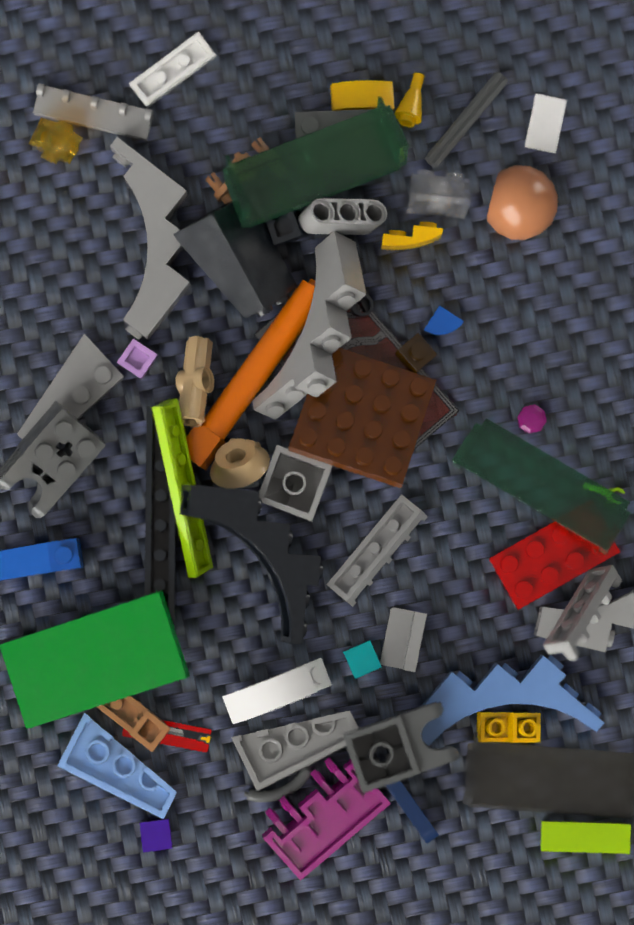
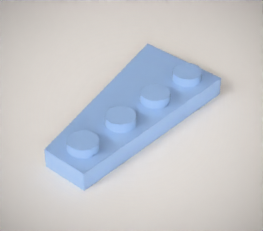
[57,713,177,819]

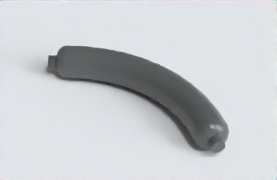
[244,765,312,802]

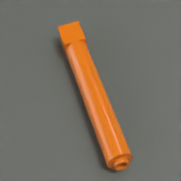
[186,279,315,471]

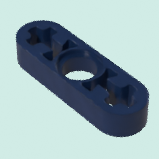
[386,780,439,844]

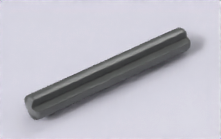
[425,72,508,168]

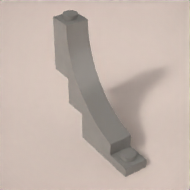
[110,137,191,340]

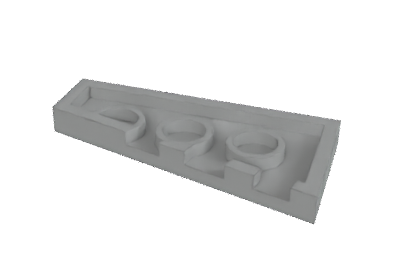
[17,333,125,439]
[231,711,358,791]

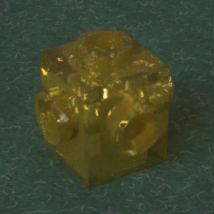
[29,118,83,165]

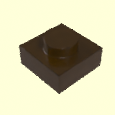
[395,333,438,373]

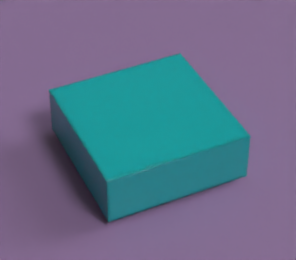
[343,640,382,679]

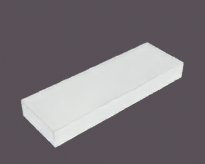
[129,31,216,108]

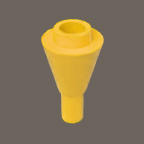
[394,72,425,127]

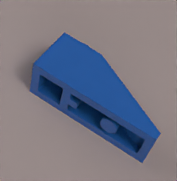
[0,538,84,581]

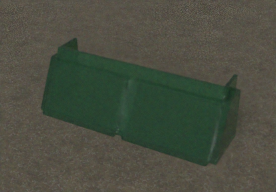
[223,96,409,228]
[451,418,631,555]

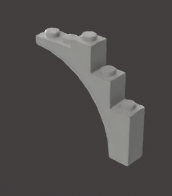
[252,231,367,420]
[533,589,634,652]

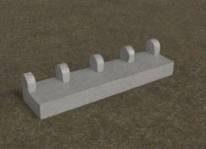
[33,83,154,141]
[326,494,428,607]
[543,565,622,661]

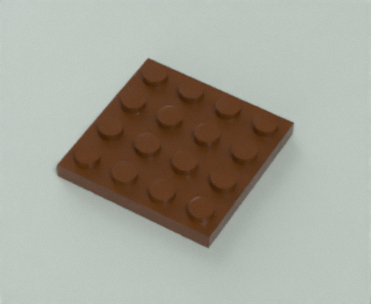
[288,348,436,488]

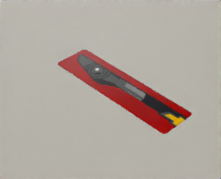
[122,720,212,752]

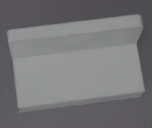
[380,607,427,672]

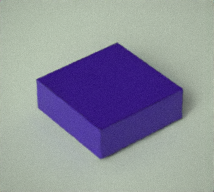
[139,818,173,852]

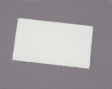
[524,94,567,154]

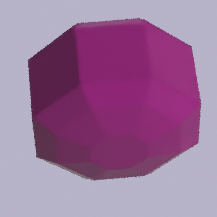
[517,404,547,434]

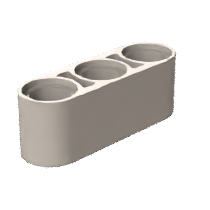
[298,198,387,235]

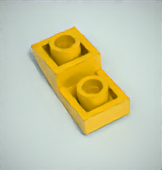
[330,80,395,113]
[381,221,443,250]
[477,712,541,743]

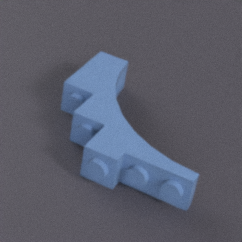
[420,655,604,746]

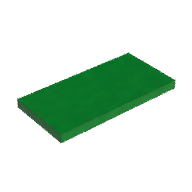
[0,591,190,729]

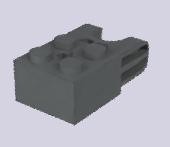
[0,401,106,518]
[343,702,460,793]

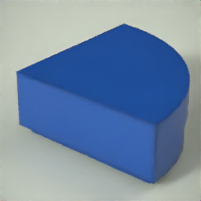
[423,306,464,335]

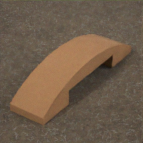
[97,696,171,752]

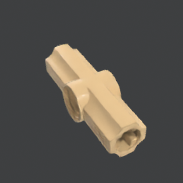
[176,336,214,428]

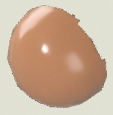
[486,165,558,240]

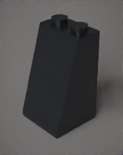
[174,193,298,318]

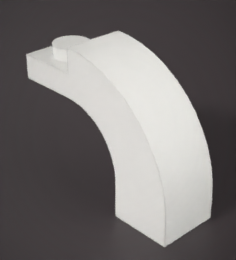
[222,658,332,724]

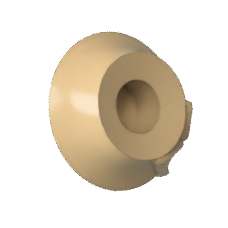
[210,438,270,489]

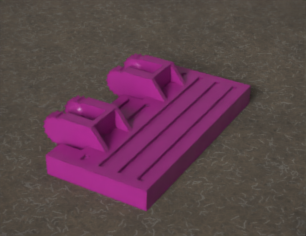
[262,757,391,881]

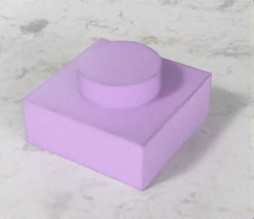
[117,338,158,380]

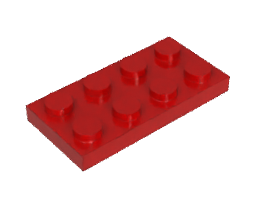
[489,501,620,610]

